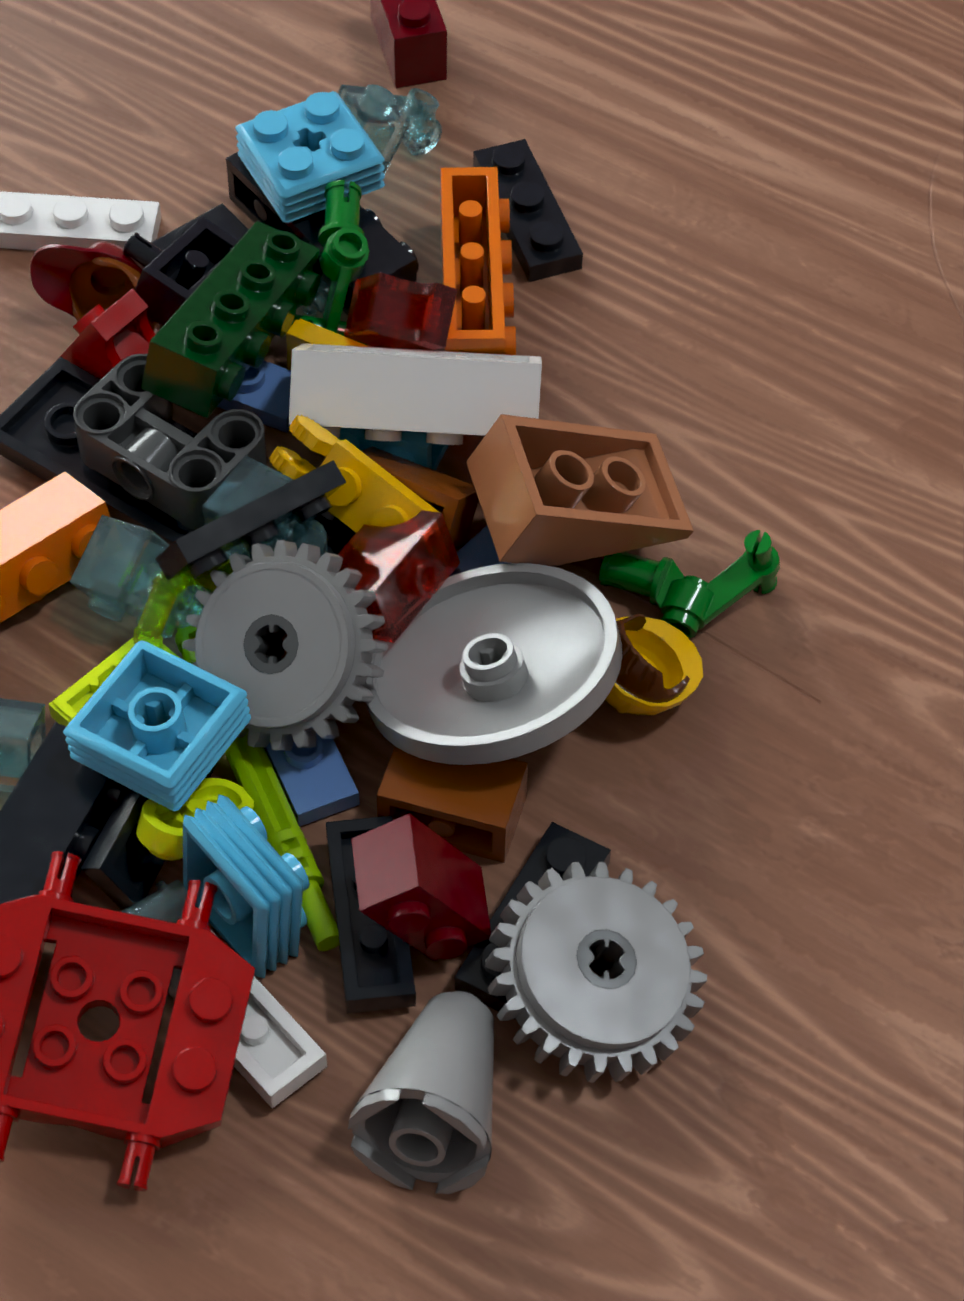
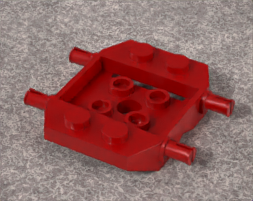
[0,851,255,1192]

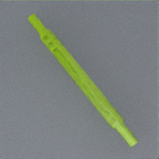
[160,578,339,951]

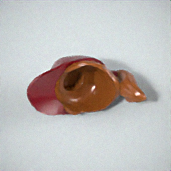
[30,241,163,334]

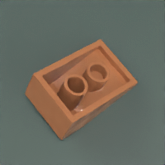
[466,414,694,566]

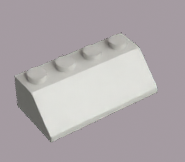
[289,343,542,445]

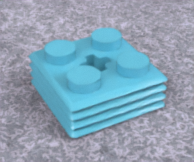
[235,91,385,223]
[63,640,251,811]
[183,794,309,979]

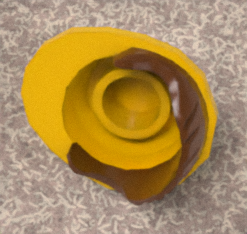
[605,613,703,716]

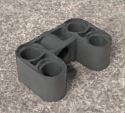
[73,354,268,530]

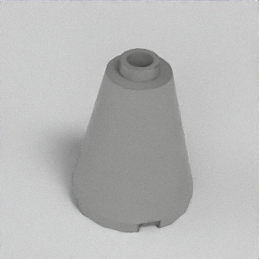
[348,991,494,1194]

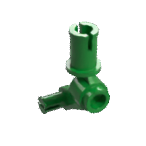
[290,180,371,346]
[599,530,780,638]

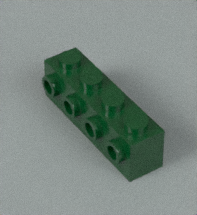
[141,221,321,418]

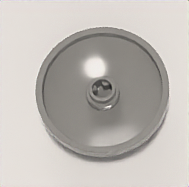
[364,563,622,765]

